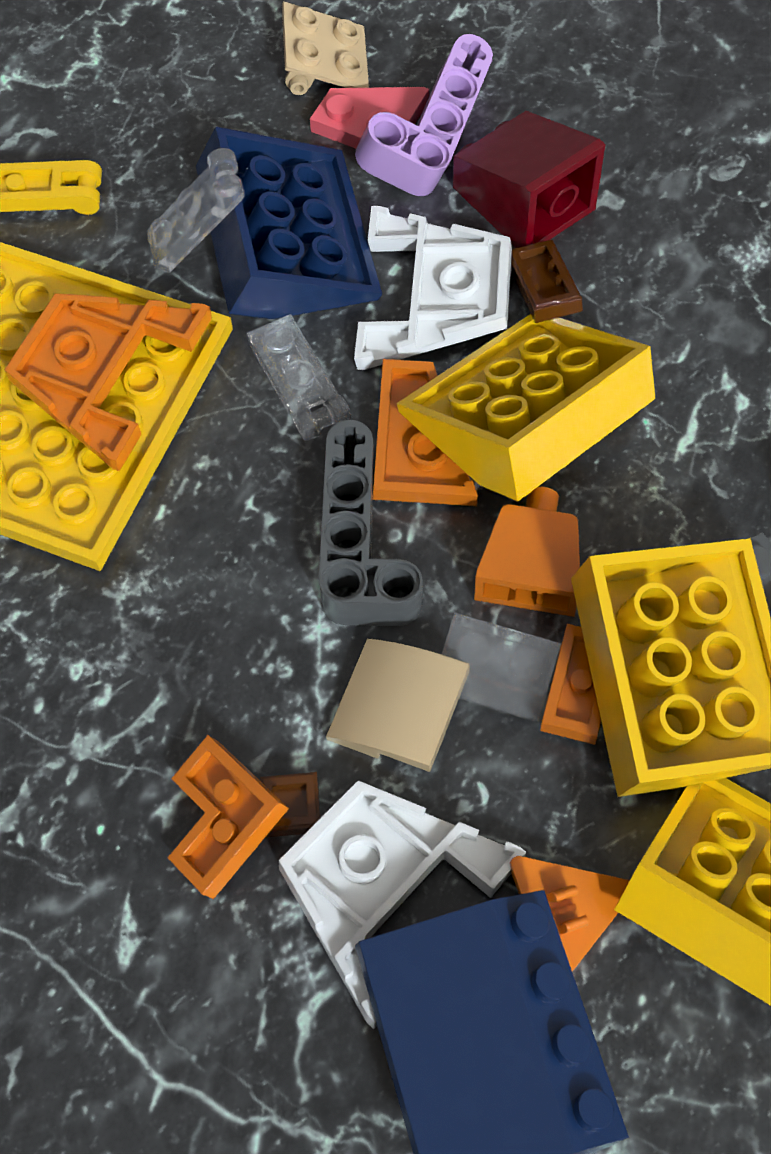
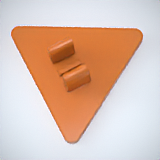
[510,856,630,972]

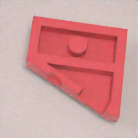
[310,87,429,149]

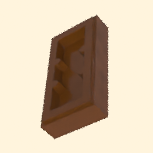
[511,239,583,323]

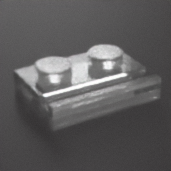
[442,613,561,723]

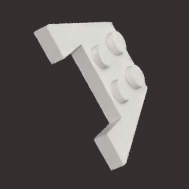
[354,206,512,370]
[279,781,526,1029]

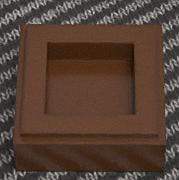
[260,772,321,838]

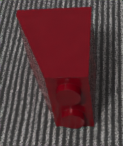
[453,111,606,248]

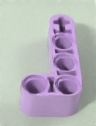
[355,34,493,196]

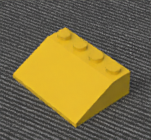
[397,314,655,501]
[571,538,771,797]
[614,778,771,1006]

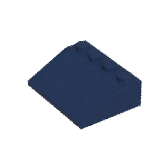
[196,127,382,319]
[355,890,629,1154]

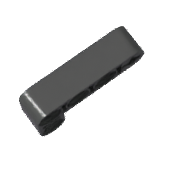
[319,420,423,626]

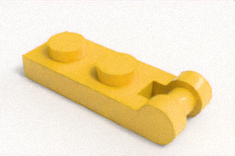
[0,160,102,215]

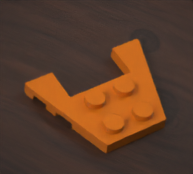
[4,293,212,471]

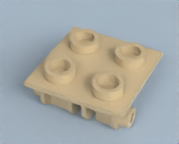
[282,1,369,95]

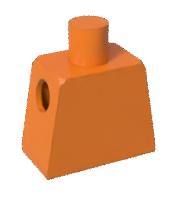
[474,487,580,617]

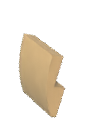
[326,639,470,772]

